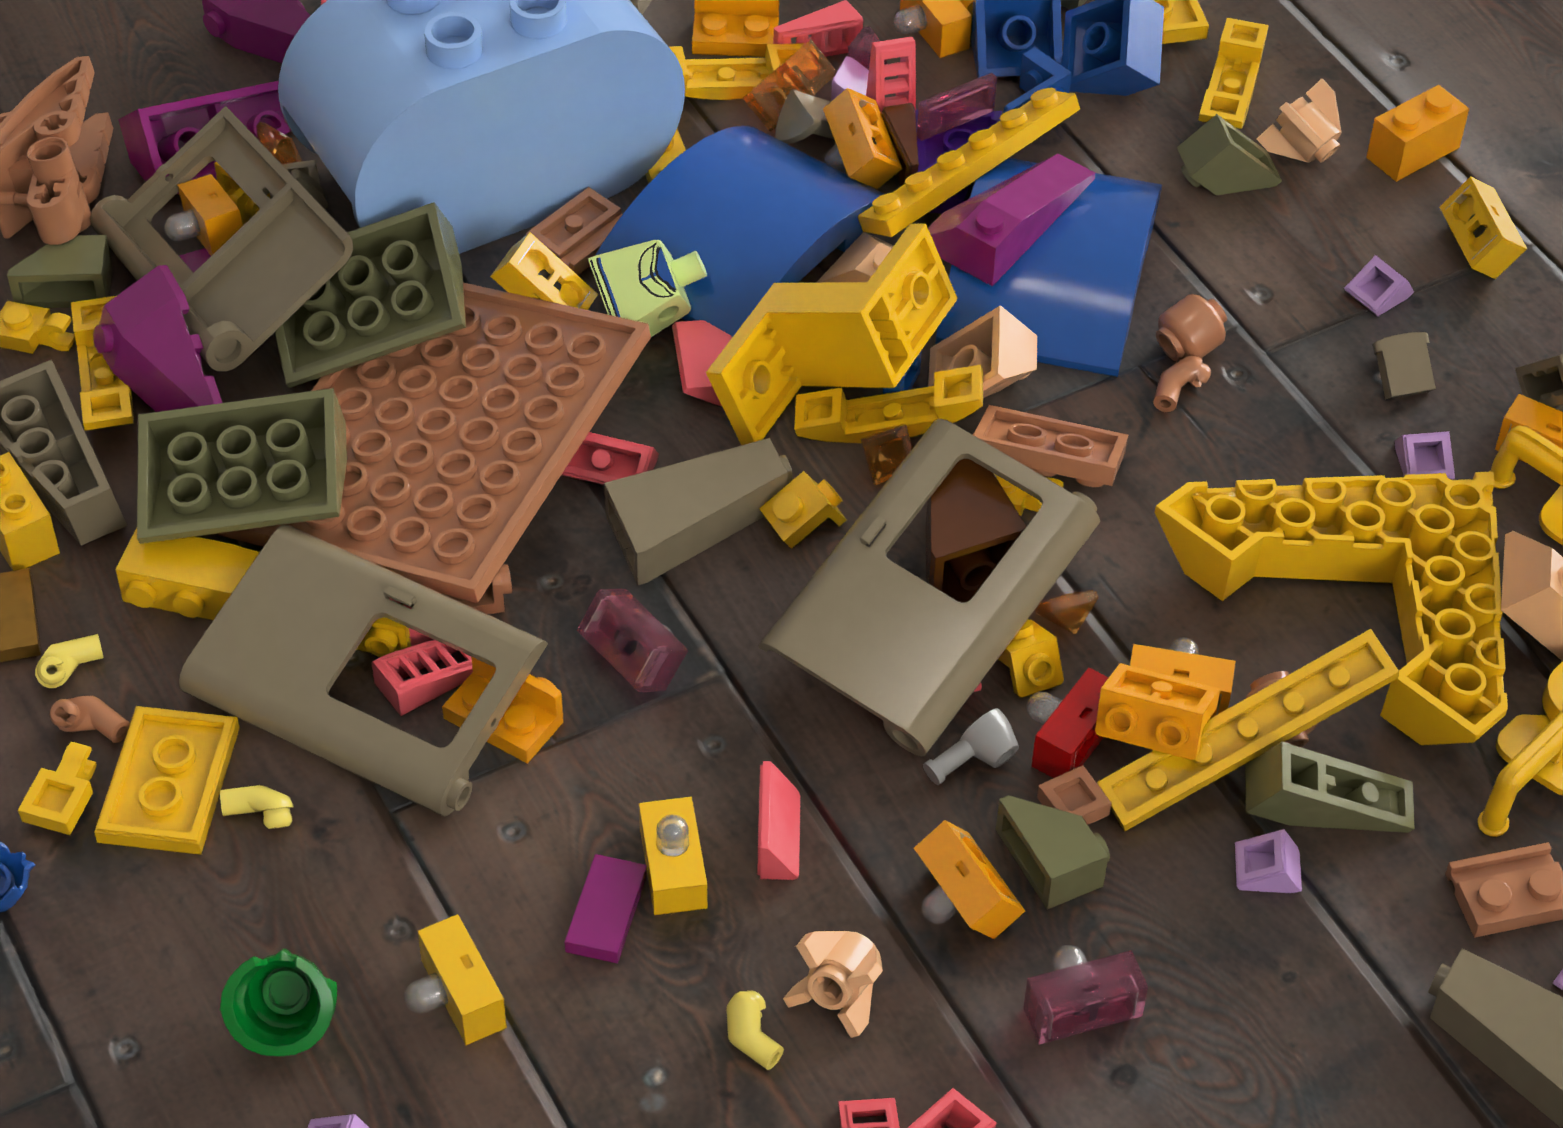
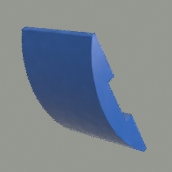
[591,126,884,337]
[935,158,1162,377]

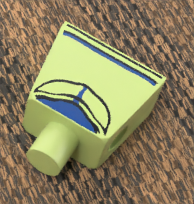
[588,240,707,337]

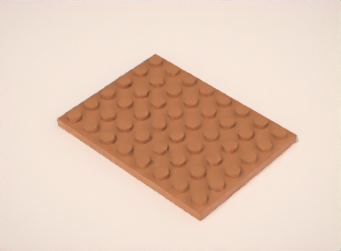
[218,282,651,603]

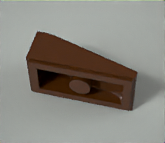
[881,103,919,186]

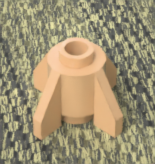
[1256,78,1342,163]
[783,931,883,1038]

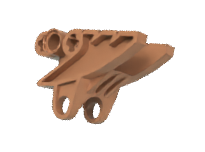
[0,56,113,245]

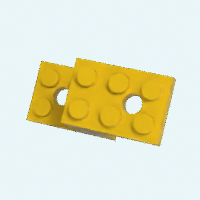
[706,223,958,445]

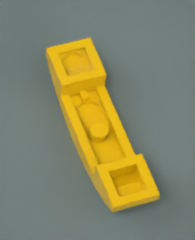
[1198,18,1269,129]
[669,43,816,100]
[71,296,134,431]
[794,364,983,443]

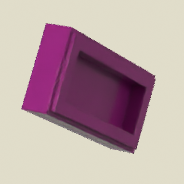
[565,854,647,964]

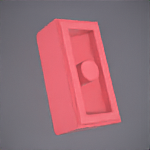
[672,320,732,406]
[562,432,659,485]
[757,761,800,880]

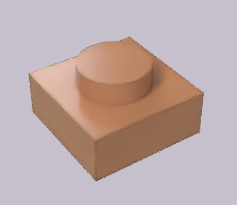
[1037,765,1111,825]

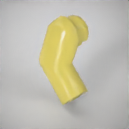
[35,634,104,688]
[220,785,294,829]
[726,991,784,1070]

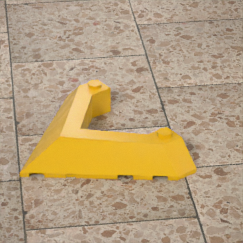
[1154,472,1508,745]

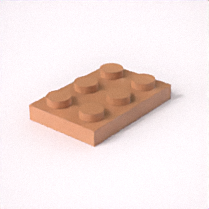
[973,405,1129,487]

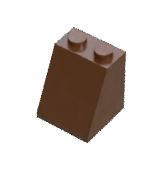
[926,459,1026,603]

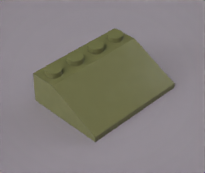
[275,202,466,388]
[137,388,347,544]

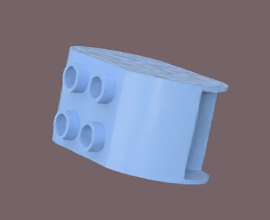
[278,0,685,254]

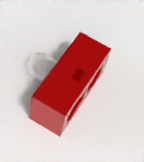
[1027,667,1109,778]

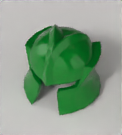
[220,949,338,1057]

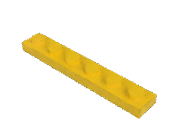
[858,88,1080,237]
[1097,629,1399,832]

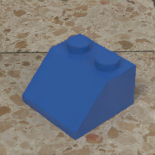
[1062,0,1164,96]

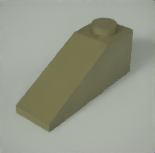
[1245,742,1415,833]

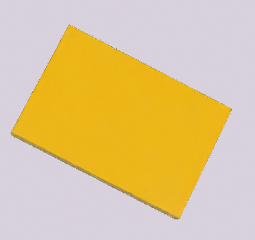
[94,706,240,855]

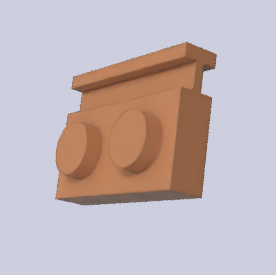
[526,187,623,275]
[1445,842,1563,938]

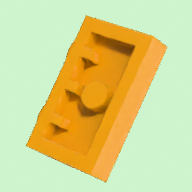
[692,0,779,57]
[442,657,563,764]
[1095,663,1220,760]

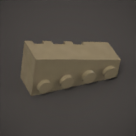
[0,359,127,546]

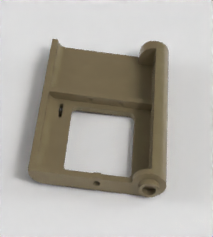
[90,106,353,372]
[759,419,1100,757]
[179,524,548,816]

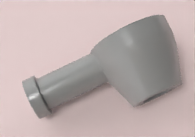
[923,708,1019,785]

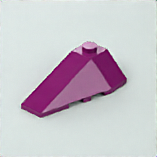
[202,0,311,63]
[118,81,291,194]
[928,153,1096,286]
[93,265,223,412]

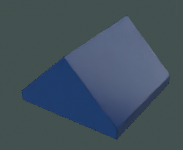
[970,0,1063,78]

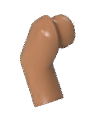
[1153,356,1211,412]
[49,696,130,743]

